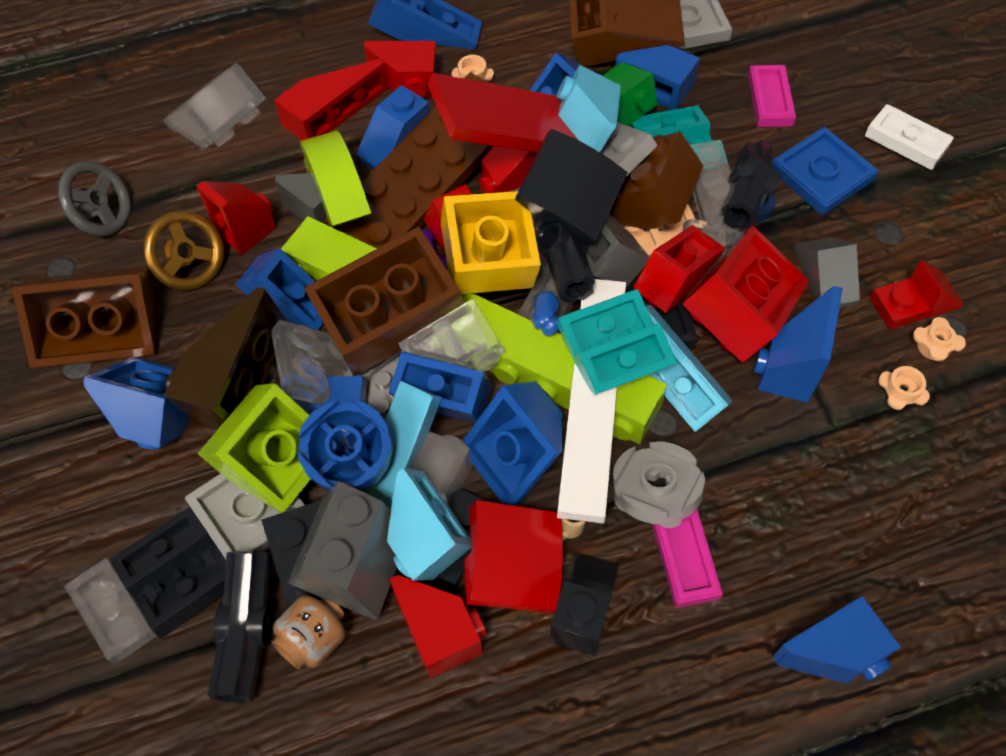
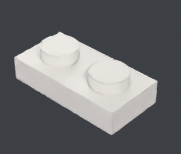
[865,104,954,170]

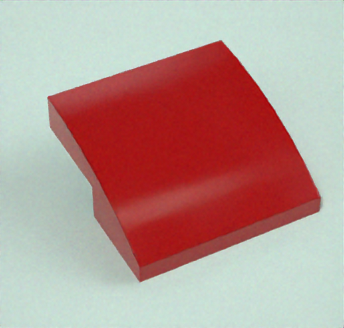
[464,500,563,614]

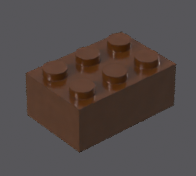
[304,227,466,376]

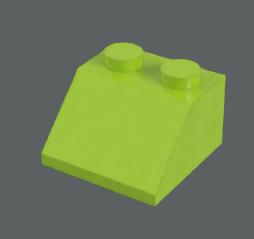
[197,383,310,513]

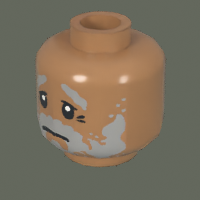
[272,595,345,669]

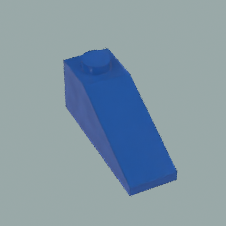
[368,0,482,49]

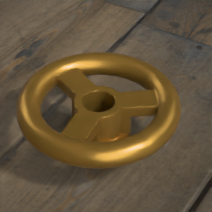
[144,210,224,290]

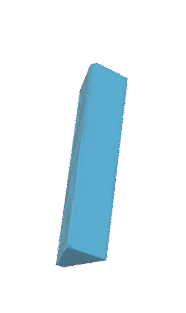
[646,305,733,432]
[364,381,442,510]

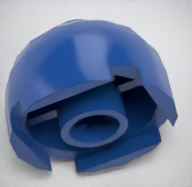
[297,400,393,492]

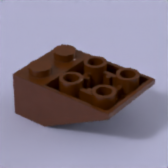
[570,0,685,67]
[610,131,704,229]

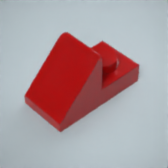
[869,260,964,330]

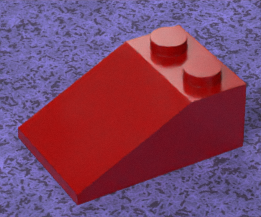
[682,225,809,363]

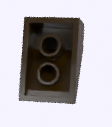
[164,287,290,430]

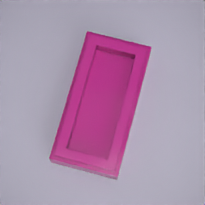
[748,65,796,127]
[652,509,723,608]

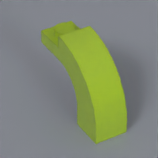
[299,130,371,228]

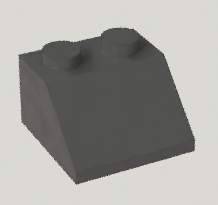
[287,481,397,620]

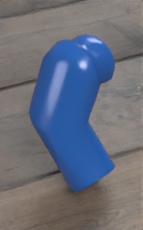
[532,291,559,336]

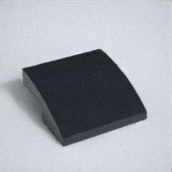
[514,129,628,244]
[109,507,226,639]

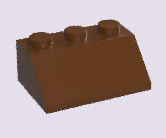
[11,266,159,368]

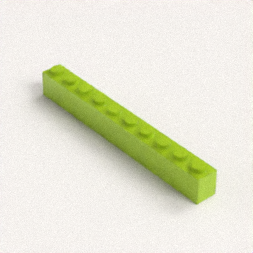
[281,216,667,444]

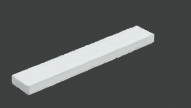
[557,279,626,523]

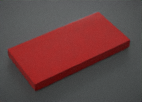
[427,73,578,152]

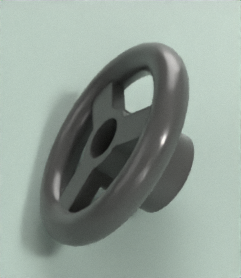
[58,161,131,236]

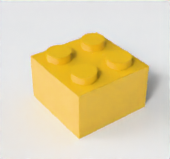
[441,191,541,294]

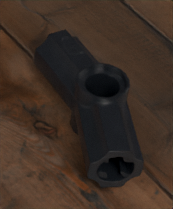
[721,140,782,229]
[535,220,595,303]
[208,551,273,704]

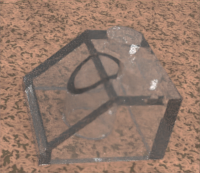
[163,62,266,149]

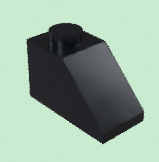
[549,553,619,656]

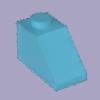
[556,65,621,152]
[387,467,471,581]

